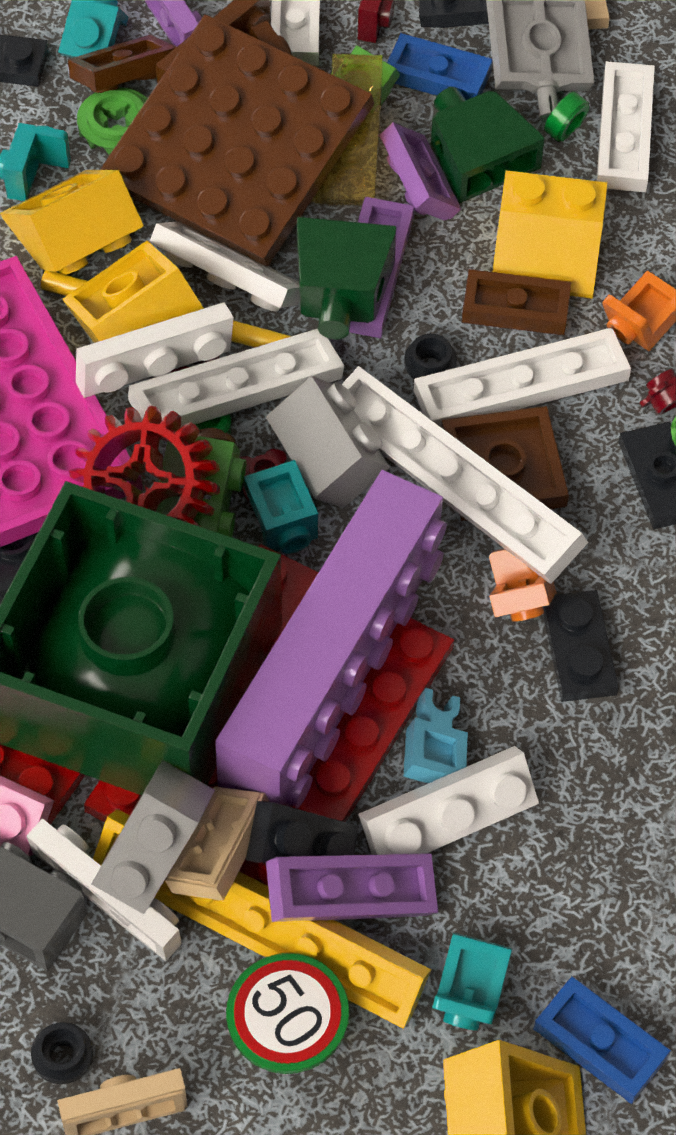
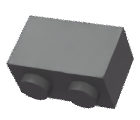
[266,375,390,507]
[91,760,215,914]

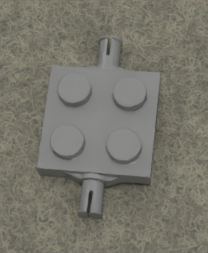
[486,0,594,121]

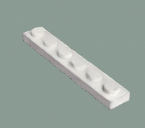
[342,366,588,584]

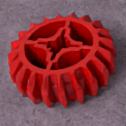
[69,406,220,527]

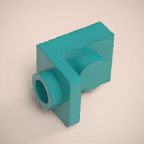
[244,460,318,554]

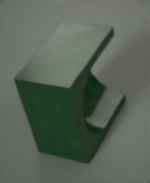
[0,481,282,795]

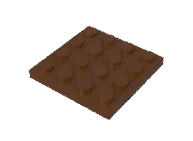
[100,14,375,267]

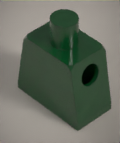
[431,87,545,204]
[297,217,396,339]

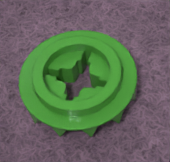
[77,87,148,155]

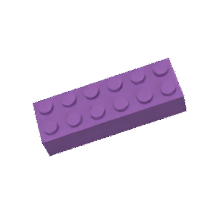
[215,470,447,808]

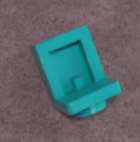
[58,0,129,58]
[0,123,71,201]
[432,932,513,1031]

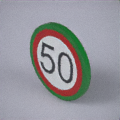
[226,953,349,1074]

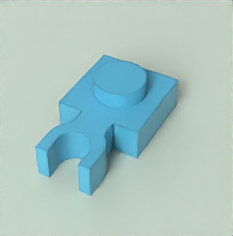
[403,688,468,783]

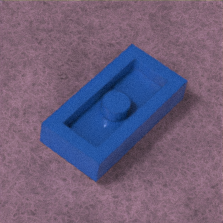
[387,33,493,100]
[533,976,671,1104]

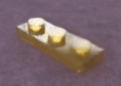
[324,54,383,206]

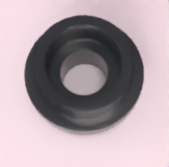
[404,333,457,379]
[31,1022,93,1084]

